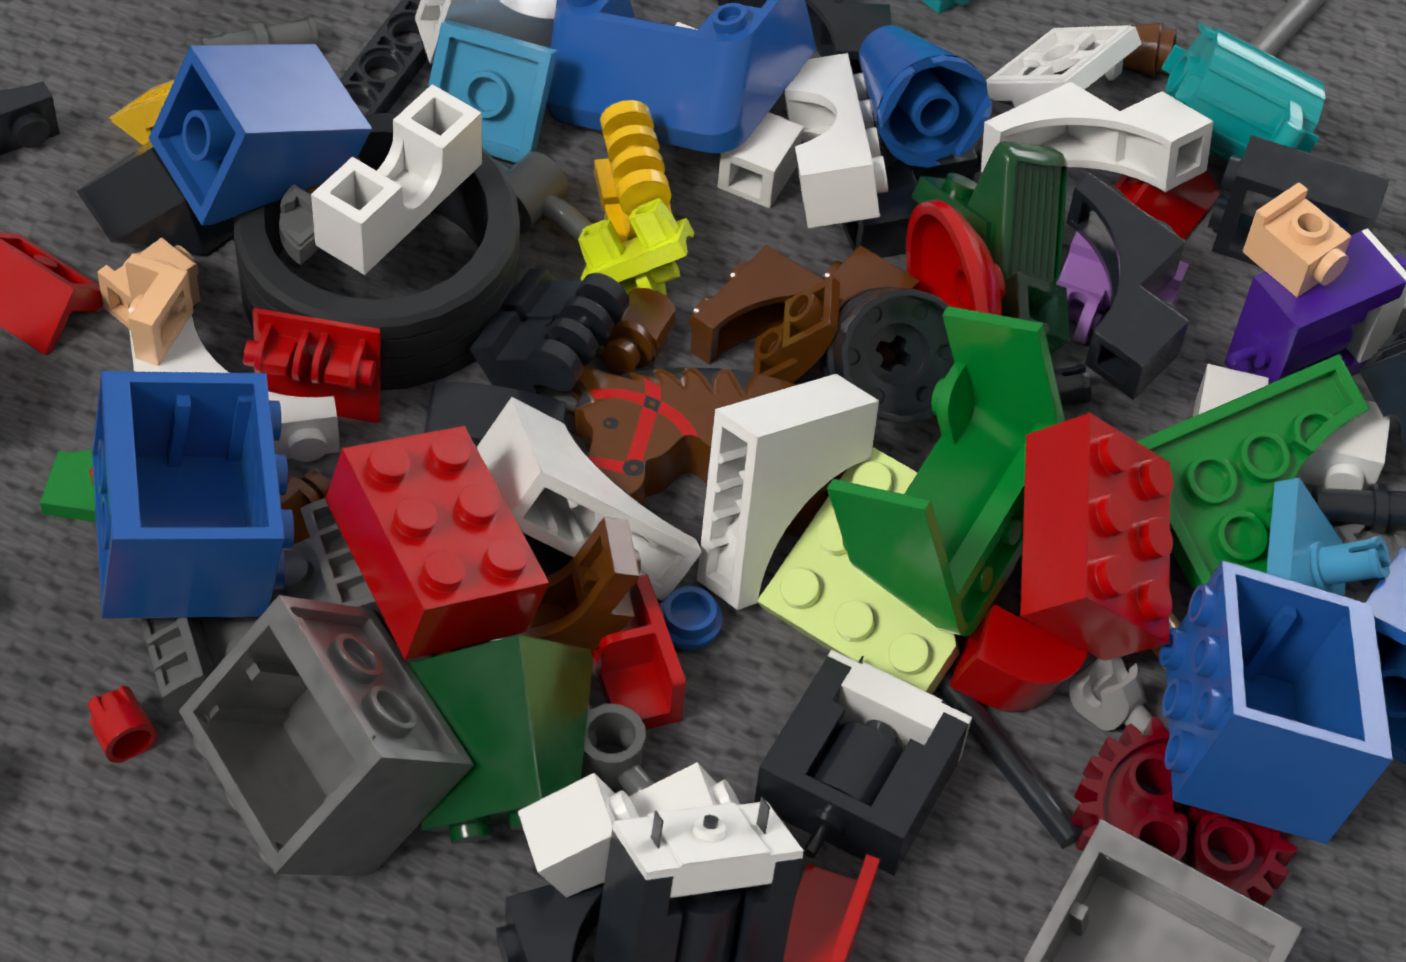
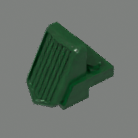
[911,141,1068,305]

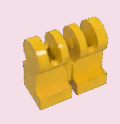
[594,100,673,243]

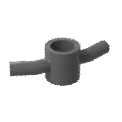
[495,152,592,243]
[581,703,656,795]

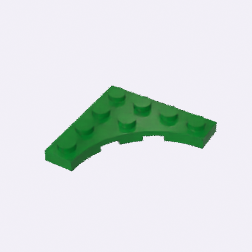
[1136,354,1369,592]

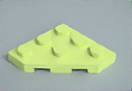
[757,447,960,695]

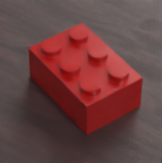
[1020,413,1173,661]
[325,426,549,660]

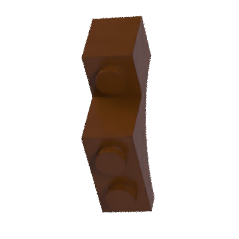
[689,245,919,365]

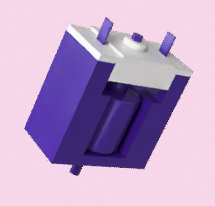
[1224,228,1406,384]

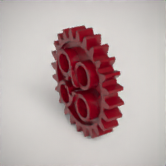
[1071,716,1297,907]

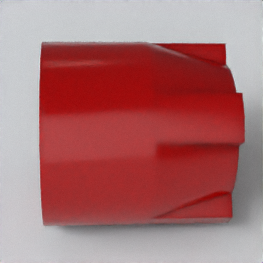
[87,686,157,763]

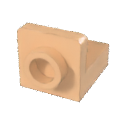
[125,253,194,366]

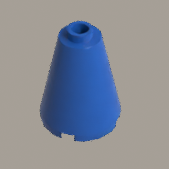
[859,25,992,168]

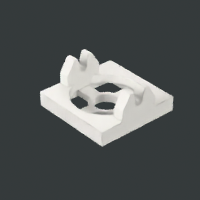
[986,25,1142,107]

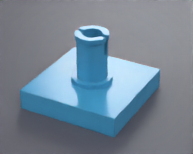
[428,19,558,163]
[1266,478,1390,597]

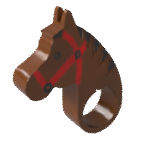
[571,366,847,534]

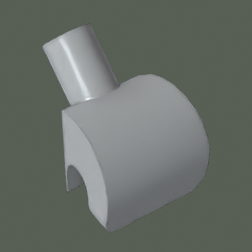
[1069,657,1153,735]

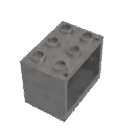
[179,595,474,876]
[1023,820,1303,962]

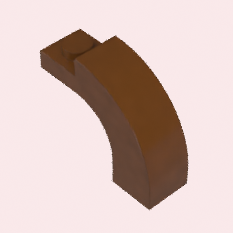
[431,517,641,658]

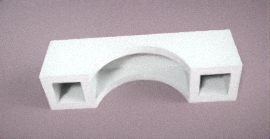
[784,53,888,228]

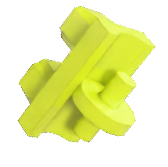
[578,198,694,296]

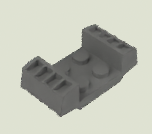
[139,498,389,723]

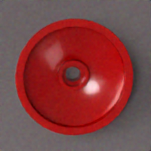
[906,200,1005,316]

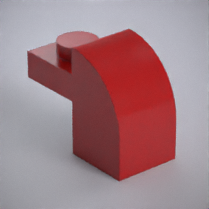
[949,605,1088,712]

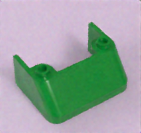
[827,306,1065,636]

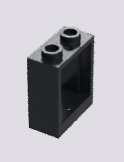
[1207,135,1390,267]

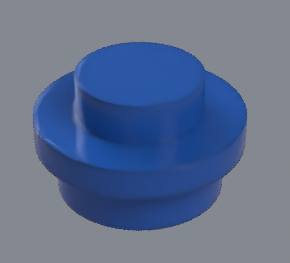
[659,586,722,650]

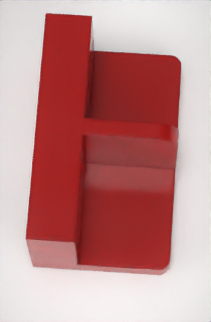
[591,574,686,730]

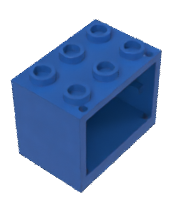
[91,371,294,619]
[1159,560,1393,844]

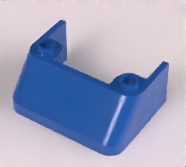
[547,0,816,153]

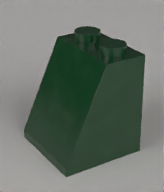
[409,635,593,844]

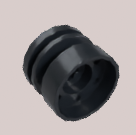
[820,286,954,423]

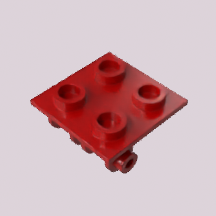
[243,308,380,423]

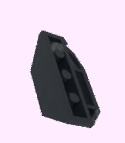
[77,141,234,256]

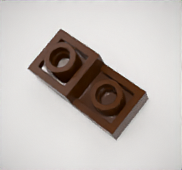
[753,276,840,383]

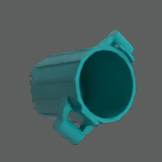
[1161,22,1326,162]

